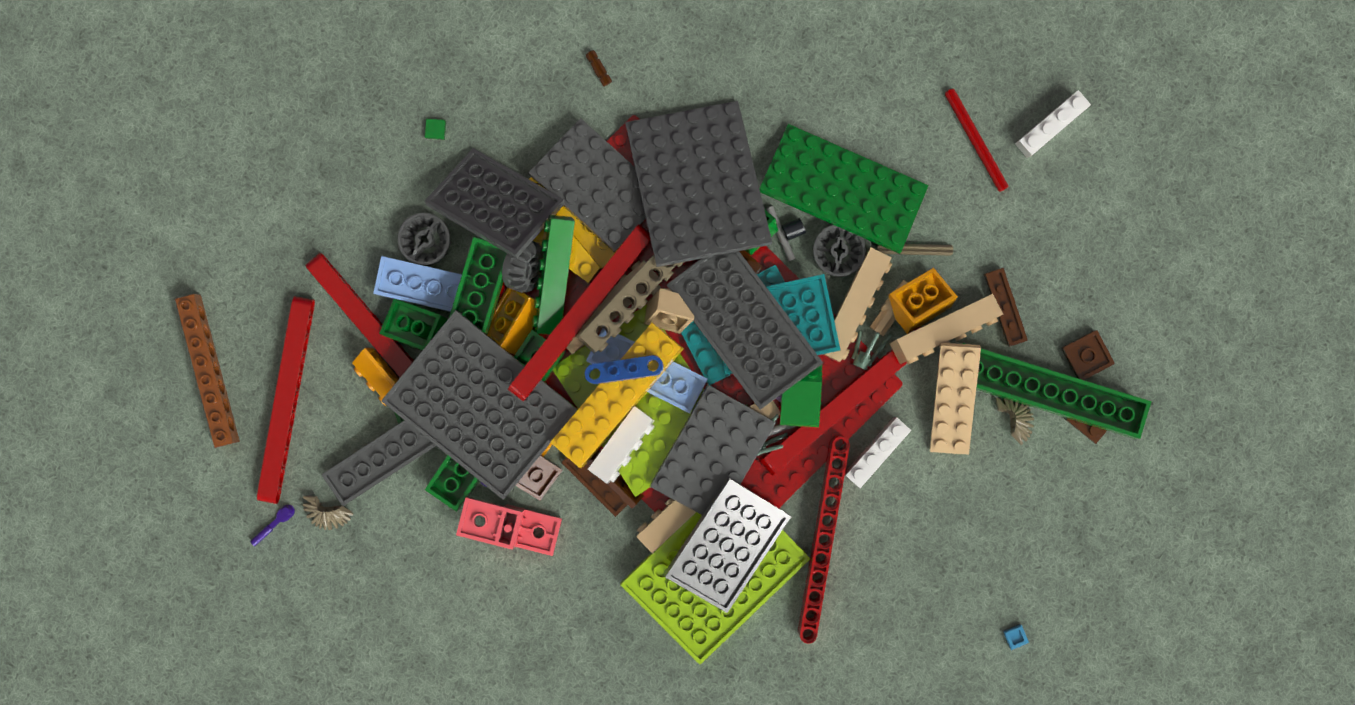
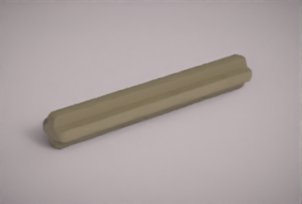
[877,244,953,256]

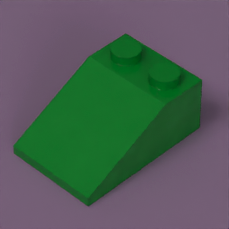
[379,299,448,351]
[780,365,822,427]

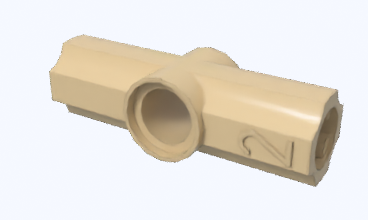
[870,280,908,336]

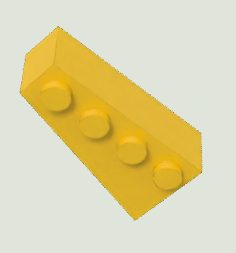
[533,215,601,284]

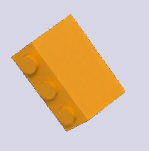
[889,268,958,334]
[487,288,537,355]
[352,348,399,406]

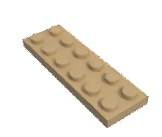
[930,343,981,455]

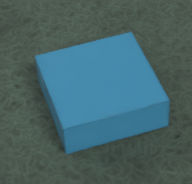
[1003,624,1029,650]

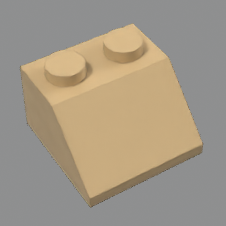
[644,288,694,334]

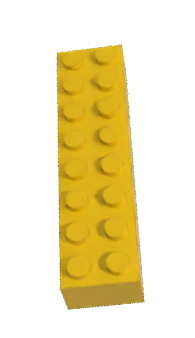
[550,323,684,468]

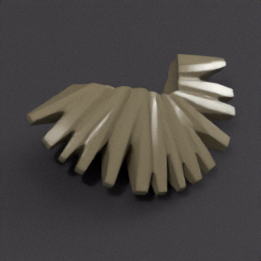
[995,398,1034,445]
[303,496,354,530]

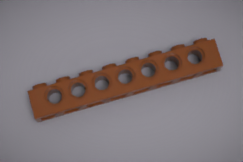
[175,294,240,448]

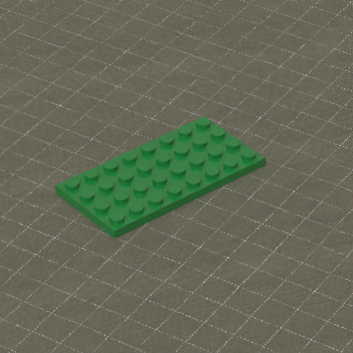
[760,124,929,254]

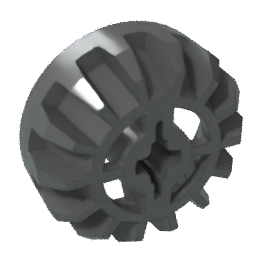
[398,213,452,266]
[812,225,866,277]
[502,241,544,293]

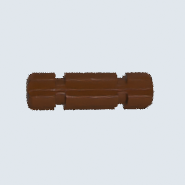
[586,50,612,87]

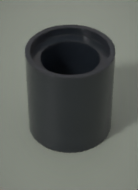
[782,218,806,241]

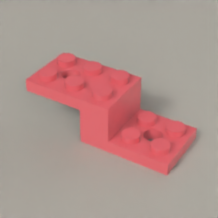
[456,497,562,556]

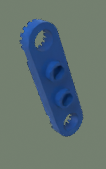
[585,355,664,384]

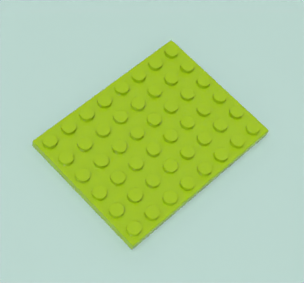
[553,304,704,497]
[620,512,811,665]

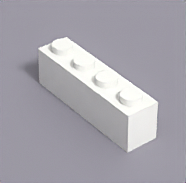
[1015,90,1091,158]
[588,406,655,484]
[845,417,911,488]

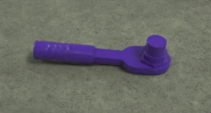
[250,505,295,546]

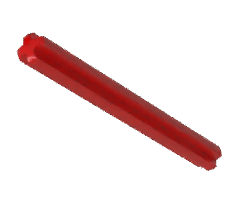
[945,88,1008,192]

